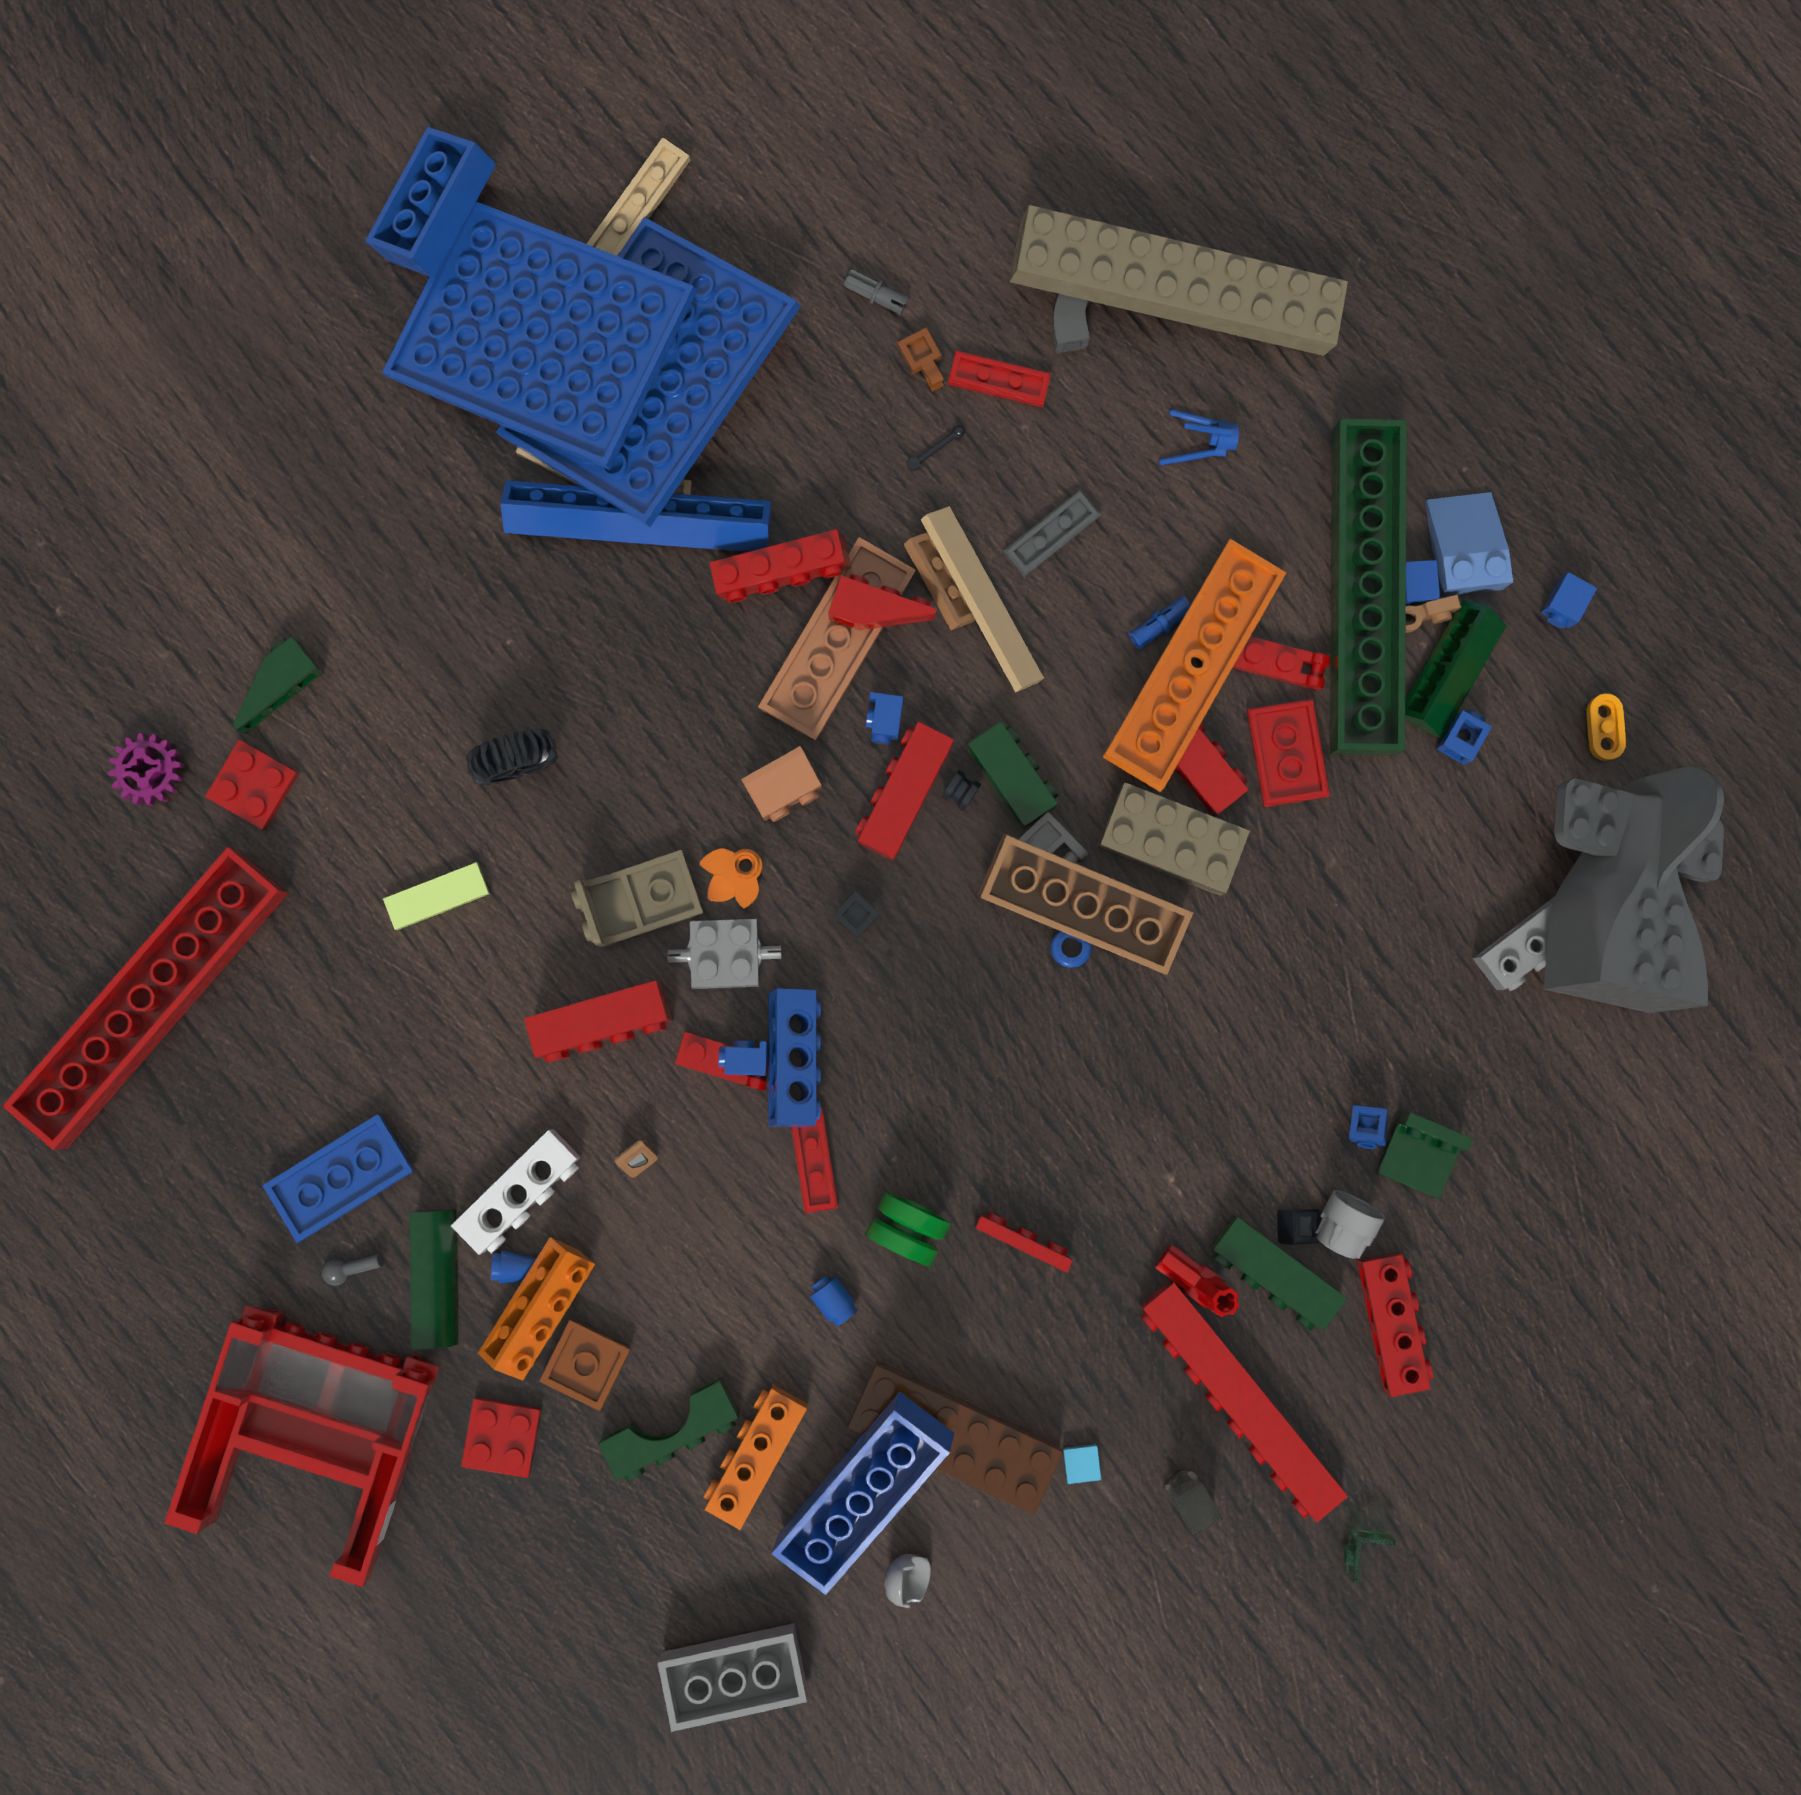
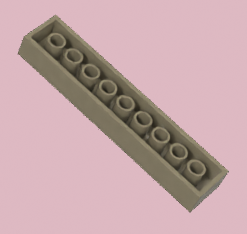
[1009,205,1348,356]

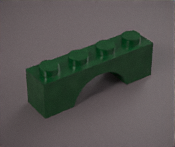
[598,1377,740,1481]

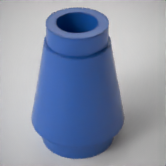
[491,1250,536,1284]

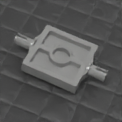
[667,919,782,989]

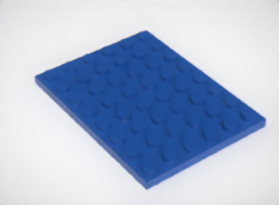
[382,202,698,470]
[496,217,801,527]

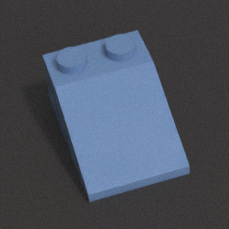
[1425,492,1513,597]

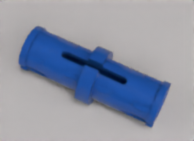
[1128,595,1191,650]

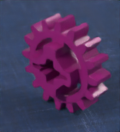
[108,733,185,806]

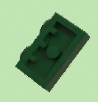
[1377,1111,1473,1199]

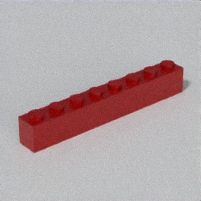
[1140,1280,1348,1523]

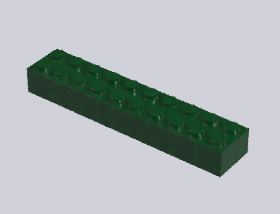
[1330,419,1407,756]

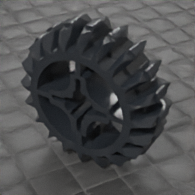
[466,728,558,785]

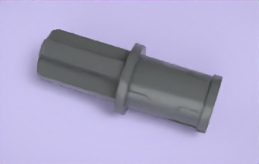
[844,269,909,316]

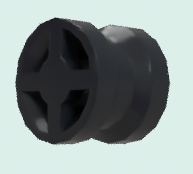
[941,770,982,812]

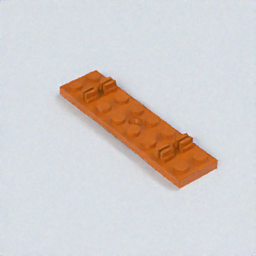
[1103,539,1286,792]

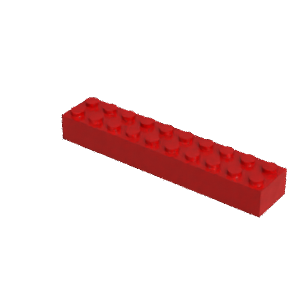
[2,847,289,1150]

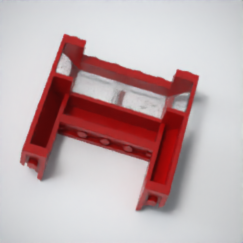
[164,1305,439,1587]

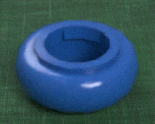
[1050,931,1092,968]

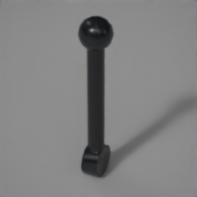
[907,425,965,471]

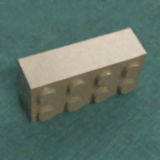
[1097,782,1250,896]

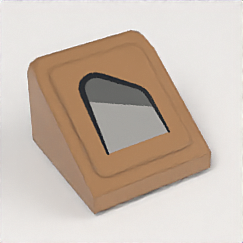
[614,1139,658,1178]

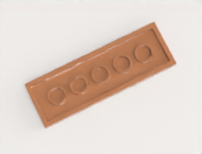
[758,537,916,742]

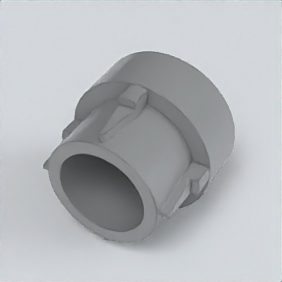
[1316,1190,1385,1259]

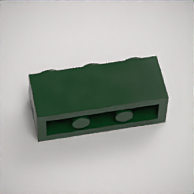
[967,722,1058,829]

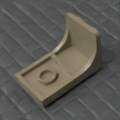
[571,850,704,948]

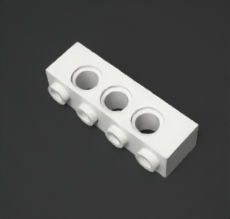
[451,1129,581,1255]

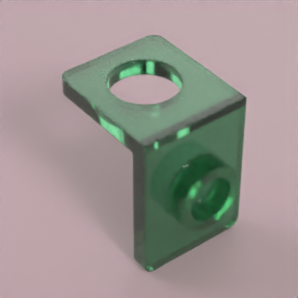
[1343,1530,1396,1583]

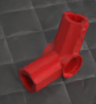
[1154,1244,1240,1317]

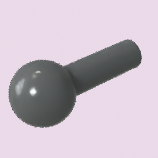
[322,1254,384,1286]

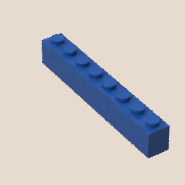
[500,481,771,552]

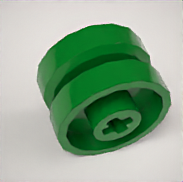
[865,1191,951,1267]

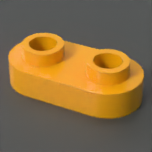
[1586,694,1626,761]

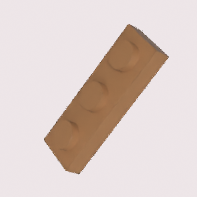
[904,532,975,631]

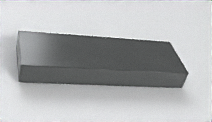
[1004,490,1101,578]

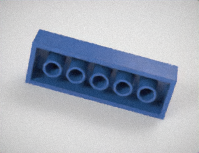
[771,1392,955,1595]

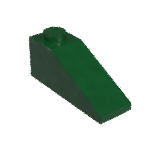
[233,637,324,734]

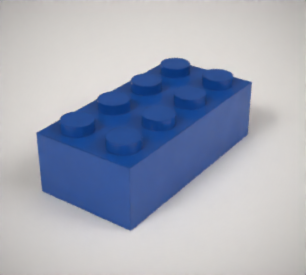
[365,127,496,278]

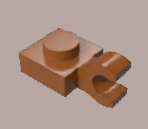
[897,328,944,392]

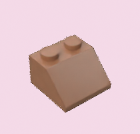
[741,746,822,822]

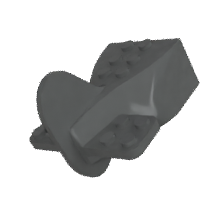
[1544,767,1724,1013]

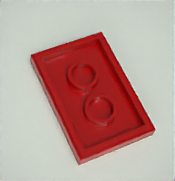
[1246,699,1330,808]

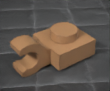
[1405,595,1461,633]

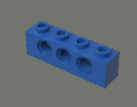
[768,989,821,1128]

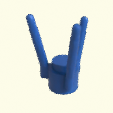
[1159,409,1239,465]

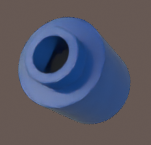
[809,1274,858,1327]

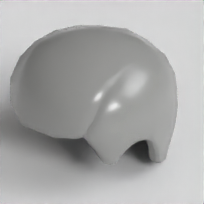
[884,1554,931,1608]

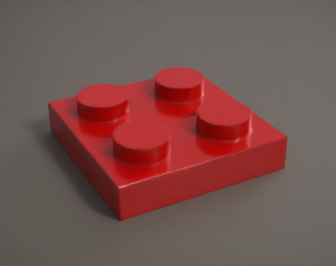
[205,740,299,831]
[461,1397,542,1478]

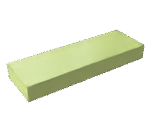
[383,862,490,930]

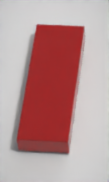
[948,350,1051,408]
[791,1108,838,1213]

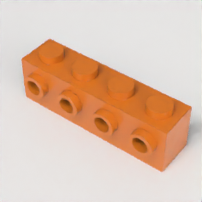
[478,1237,595,1381]
[703,1384,808,1530]

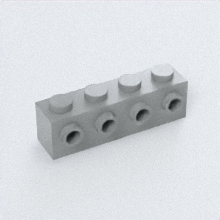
[1472,897,1555,991]

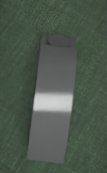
[1052,294,1091,354]

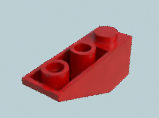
[828,574,937,630]

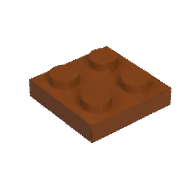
[539,1318,631,1411]

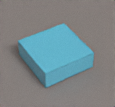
[1063,1444,1101,1484]

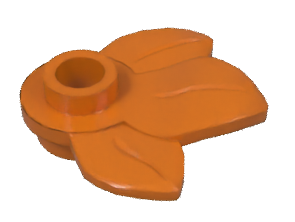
[700,848,763,908]

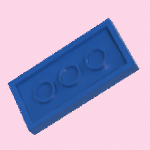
[262,1114,415,1243]

